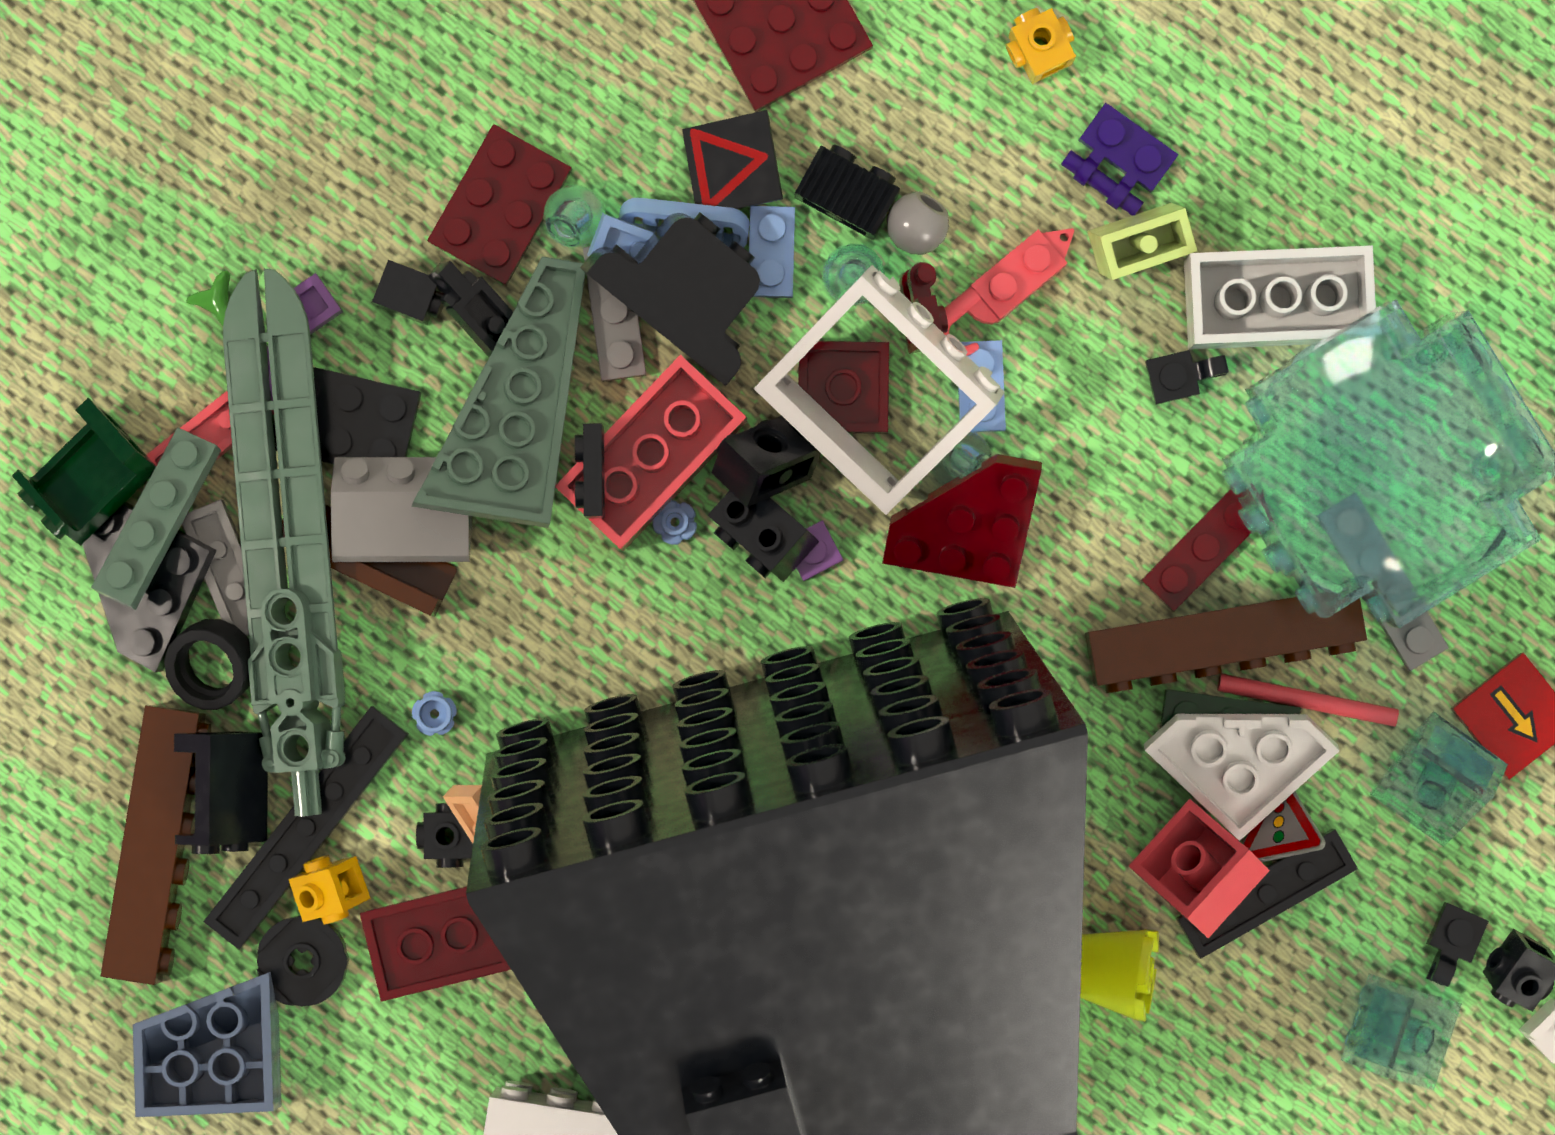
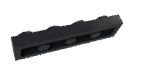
[1176,829,1358,959]

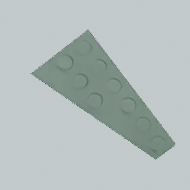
[412,256,585,528]

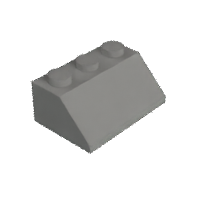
[331,457,473,562]

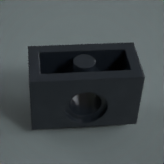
[711,415,821,507]

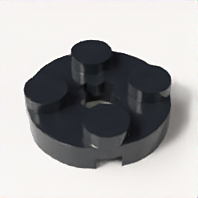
[257,915,349,1007]

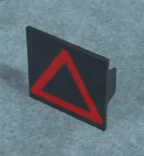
[682,110,783,209]

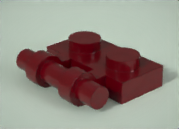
[899,262,948,354]

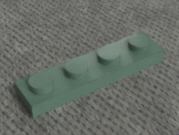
[91,427,221,610]

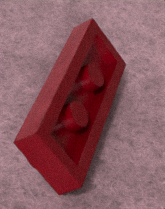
[1140,484,1268,612]

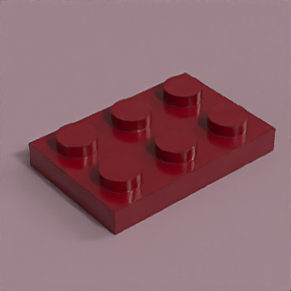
[427,124,573,286]
[360,886,511,1002]

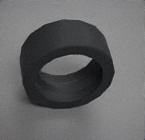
[164,619,251,710]

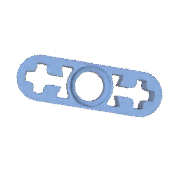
[618,198,749,248]

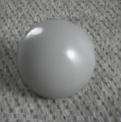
[886,191,949,255]

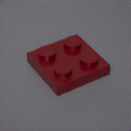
[798,341,889,434]

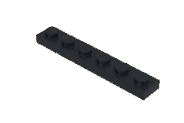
[203,706,409,949]

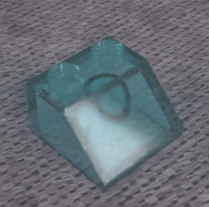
[1370,711,1508,847]
[1341,974,1462,1090]

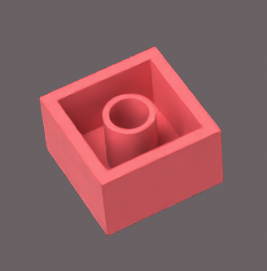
[1129,799,1270,938]

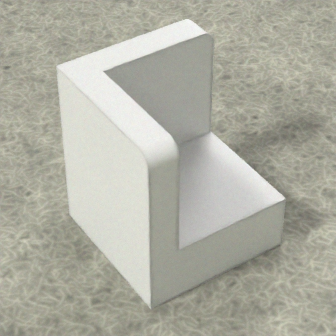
[1519,998,1555,1064]

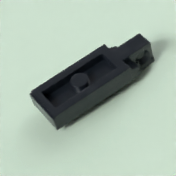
[428,261,513,357]

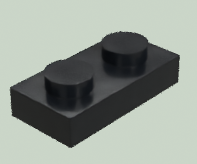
[575,423,605,519]

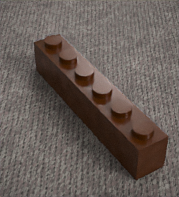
[1085,586,1367,693]
[100,705,211,985]

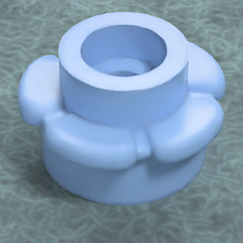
[653,500,697,545]
[412,691,457,736]

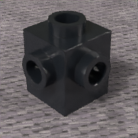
[416,803,473,868]
[1483,928,1555,1012]

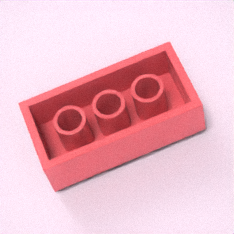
[555,354,747,551]

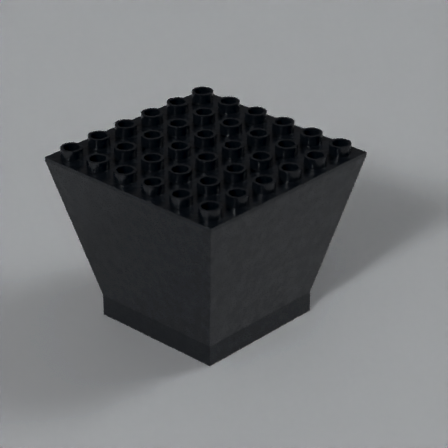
[466,598,1088,1135]

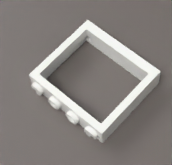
[754,265,1005,515]

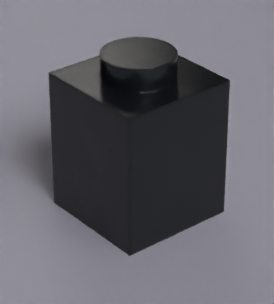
[372,260,444,325]

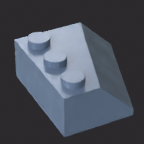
[133,972,282,1117]

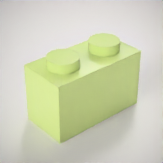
[1087,203,1197,280]

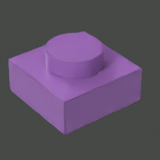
[294,273,343,335]
[796,520,843,581]

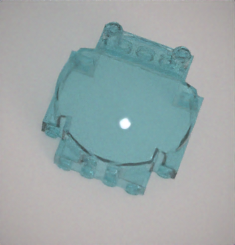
[1222,300,1555,628]

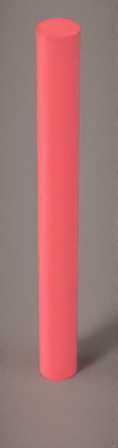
[1217,674,1399,727]

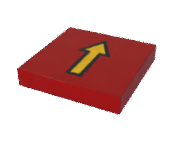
[1450,653,1555,780]

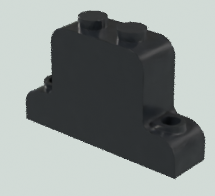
[580,212,760,386]

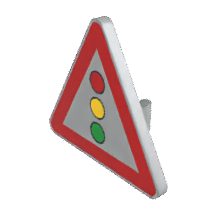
[1242,791,1326,862]

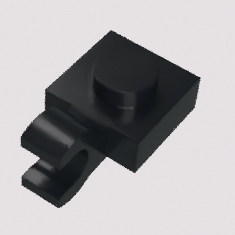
[1145,350,1229,405]
[1426,902,1489,987]

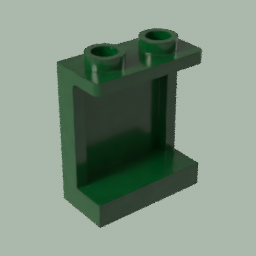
[12,398,156,546]

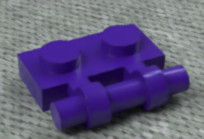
[1061,102,1179,216]

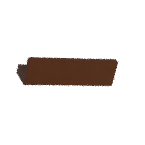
[282,504,457,617]

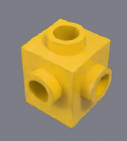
[1006,8,1076,84]
[288,855,371,925]

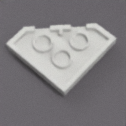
[1144,714,1340,841]

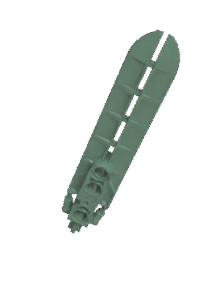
[223,268,346,817]

